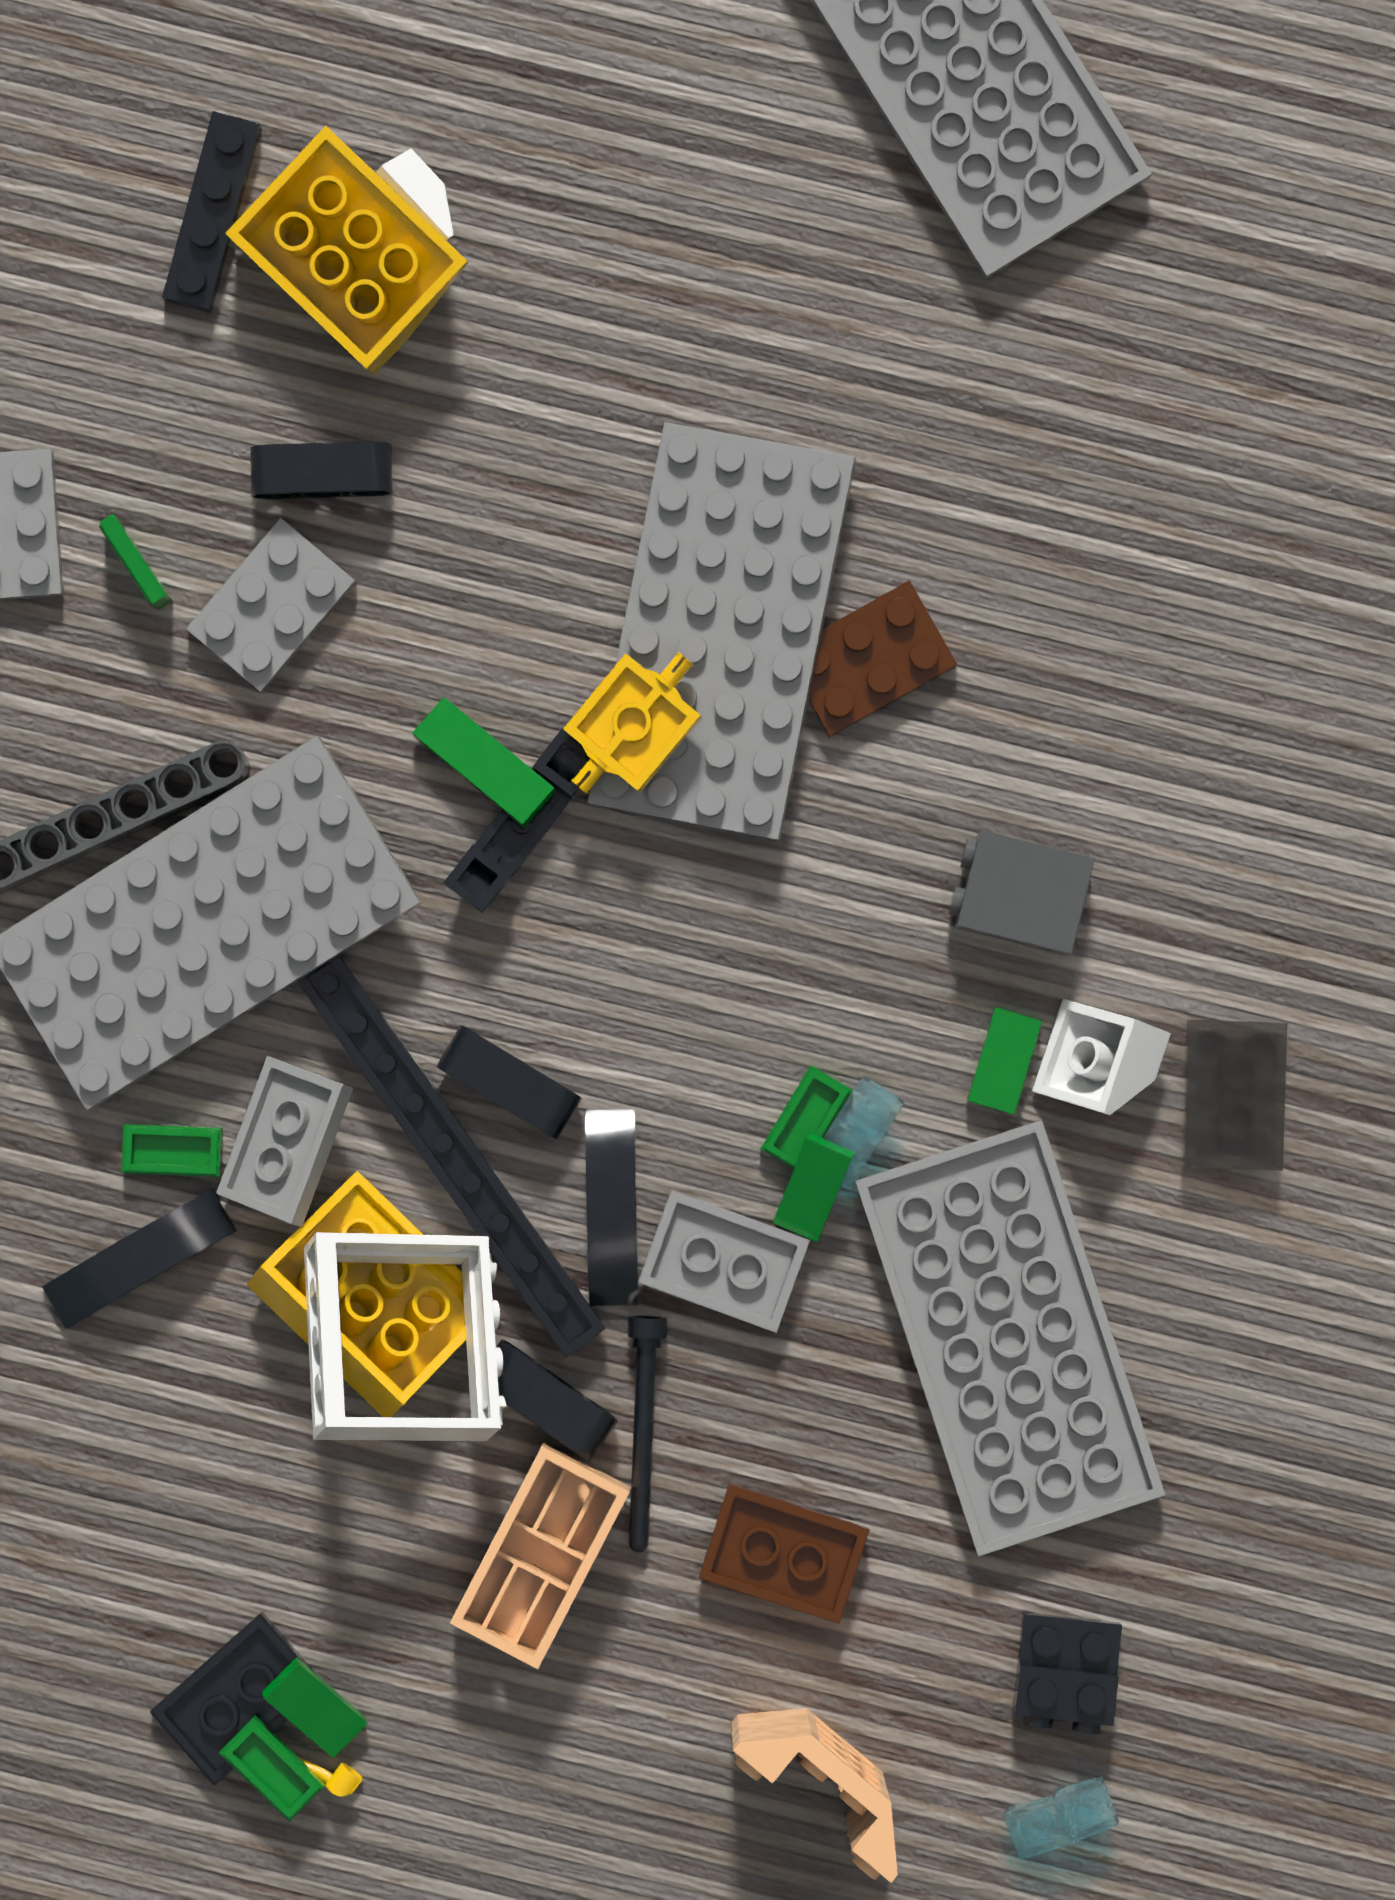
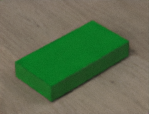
[98,514,173,610]
[966,1007,1042,1115]
[760,1065,852,1169]
[121,1124,223,1177]
[772,1133,855,1242]
[262,1657,368,1758]
[219,1715,325,1822]

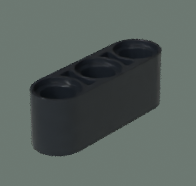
[250,442,393,499]
[436,1025,582,1140]
[496,1339,618,1461]

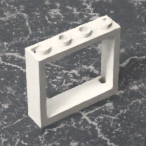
[304,1232,506,1441]

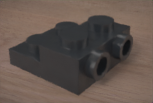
[1012,1612,1122,1734]

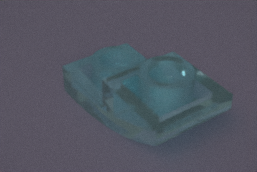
[823,1076,905,1191]
[1003,1776,1119,1860]

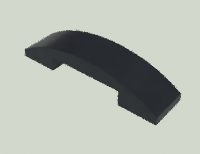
[443,729,590,913]
[585,1109,639,1306]
[42,1189,237,1329]

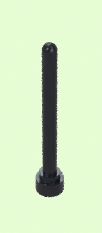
[627,1315,667,1553]

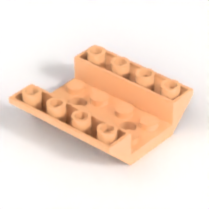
[732,1708,898,1883]

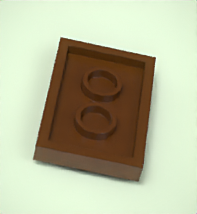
[808,580,957,738]
[699,1483,870,1624]

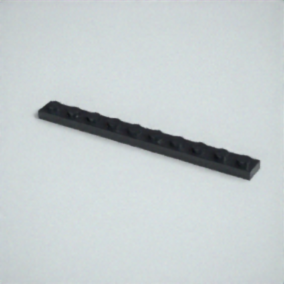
[297,955,606,1357]

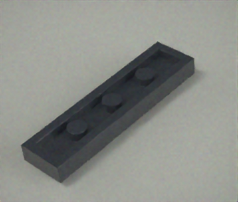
[162,111,261,313]

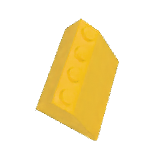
[225,126,468,375]
[246,1171,466,1417]

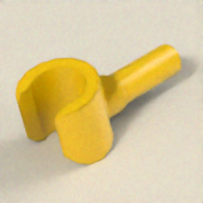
[299,1757,363,1797]

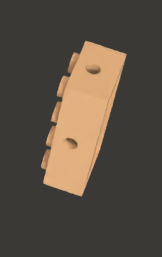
[450,1442,631,1669]

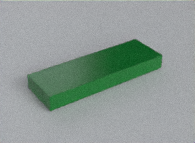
[412,697,556,828]

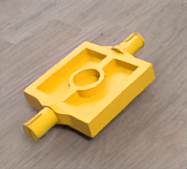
[563,652,703,794]

